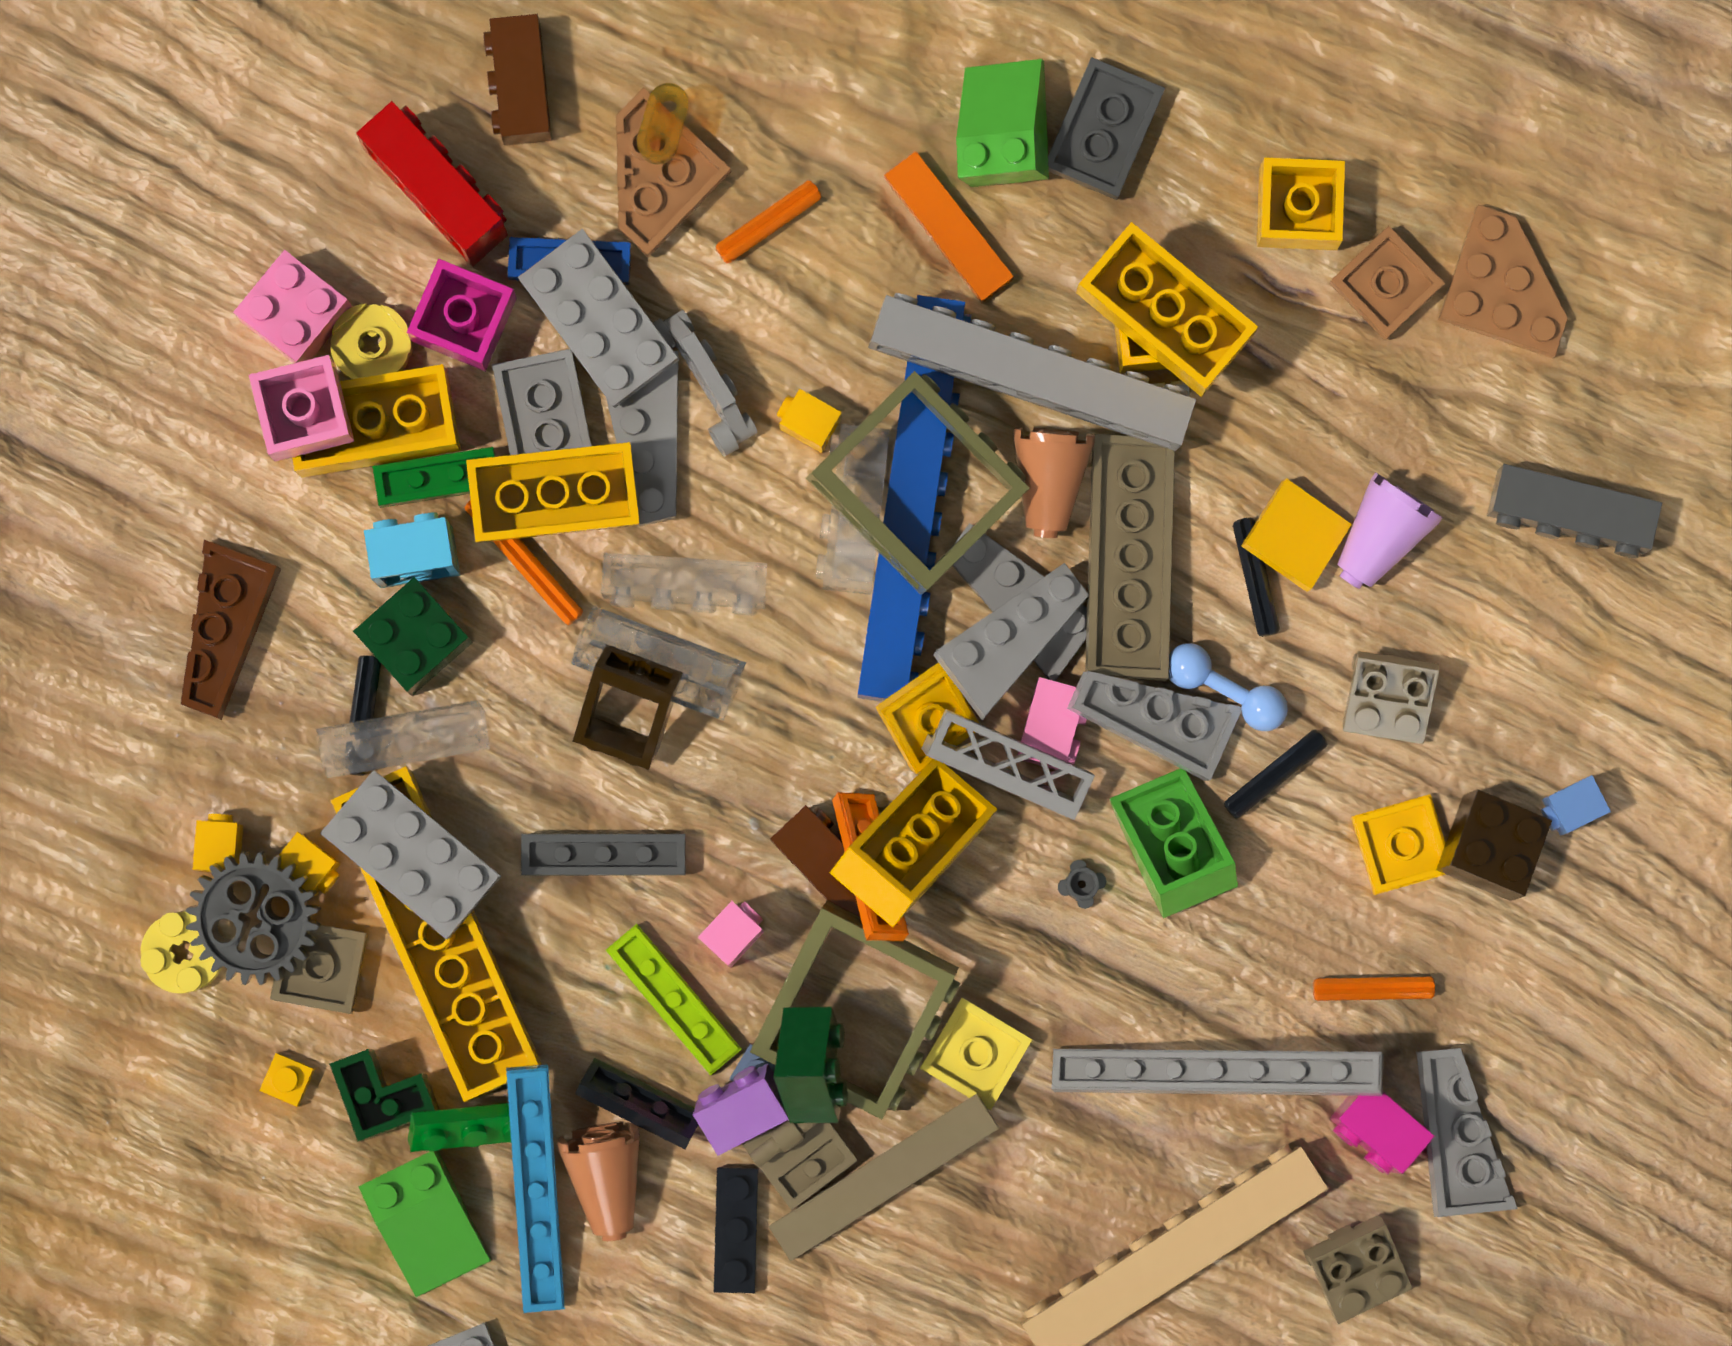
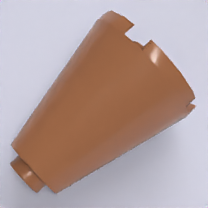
[1013,427,1095,538]
[557,1123,640,1242]

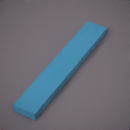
[506,1064,565,1313]

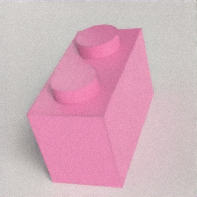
[1017,677,1087,770]
[698,901,764,968]

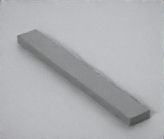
[1051,1049,1383,1096]

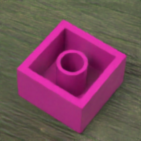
[406,258,517,372]
[1329,1092,1434,1175]

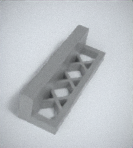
[921,709,1095,820]

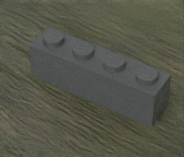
[1487,464,1663,558]

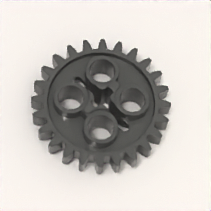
[186,851,321,985]

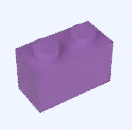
[693,1064,789,1156]

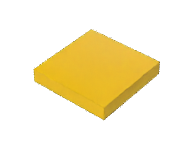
[1241,478,1352,592]
[875,662,979,774]
[1351,794,1446,895]

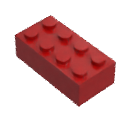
[356,101,508,267]

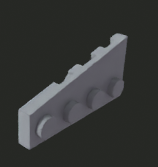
[933,563,1089,720]

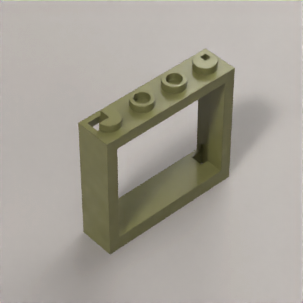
[806,371,1029,595]
[750,900,961,1120]

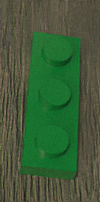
[372,447,495,508]
[408,1103,511,1152]

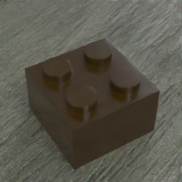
[1436,789,1552,901]

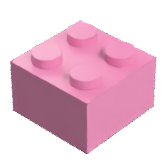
[233,250,352,363]
[249,355,355,462]

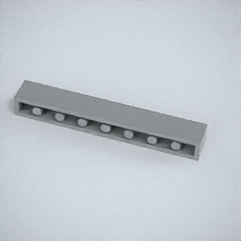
[868,293,1196,451]

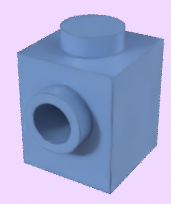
[1541,775,1611,836]

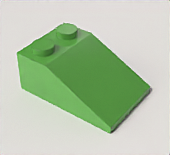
[956,59,1049,187]
[1109,768,1238,919]
[358,1150,491,1297]

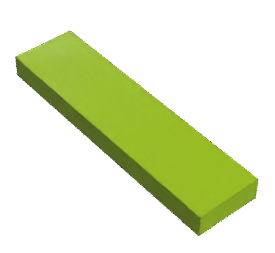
[606,924,742,1076]

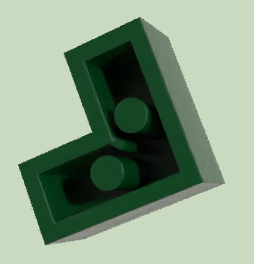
[774,1007,848,1123]
[330,1049,440,1142]

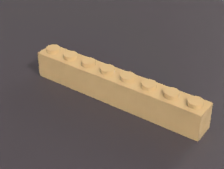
[1020,1144,1328,1346]

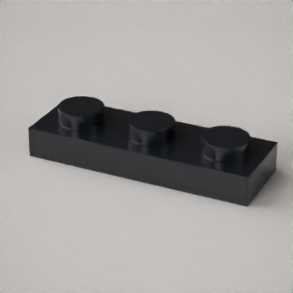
[575,1058,699,1150]
[714,1167,758,1293]

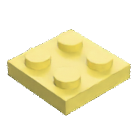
[920,998,1032,1111]

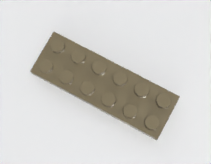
[1085,434,1175,681]

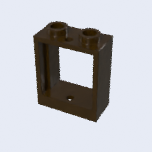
[572,644,683,770]

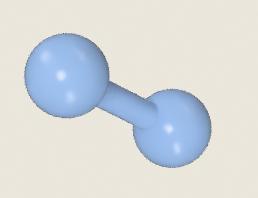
[1169,643,1288,732]

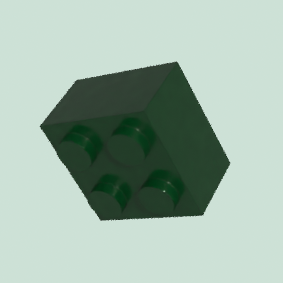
[353,577,473,696]

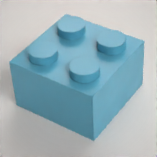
[364,512,460,588]

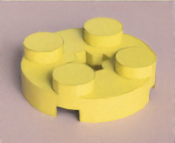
[330,304,413,379]
[140,911,221,994]

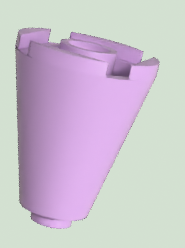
[1337,472,1443,589]

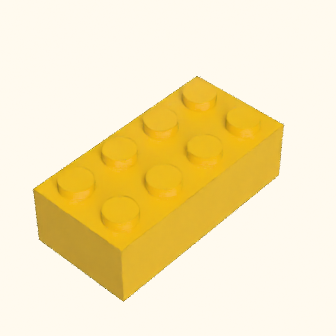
[1076,222,1258,397]
[292,364,461,478]
[466,442,639,543]
[830,759,998,927]

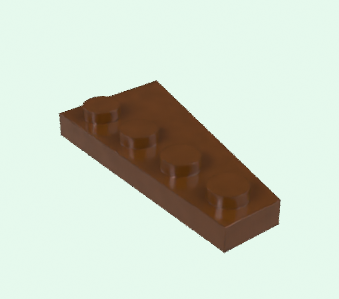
[180,540,281,720]

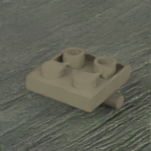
[1343,651,1440,744]
[742,1120,858,1210]
[1303,1216,1412,1325]

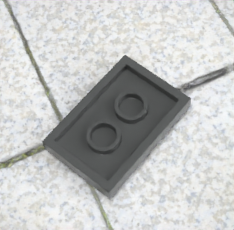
[1048,57,1165,200]

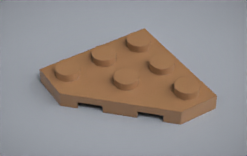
[616,87,731,258]
[1438,204,1568,359]

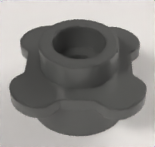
[1058,860,1106,909]

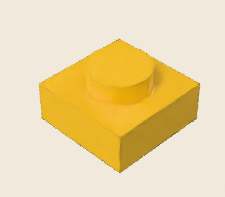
[259,1053,315,1107]

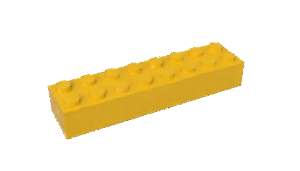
[331,766,542,1102]

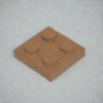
[1329,226,1445,340]

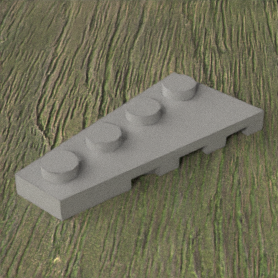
[606,351,679,527]
[952,523,1087,681]
[1067,671,1242,781]
[1417,1048,1518,1217]

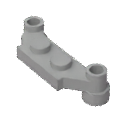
[652,310,758,457]

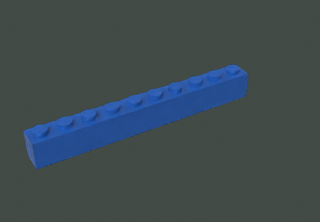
[858,295,972,702]

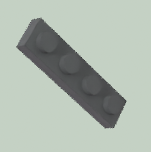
[521,834,686,876]

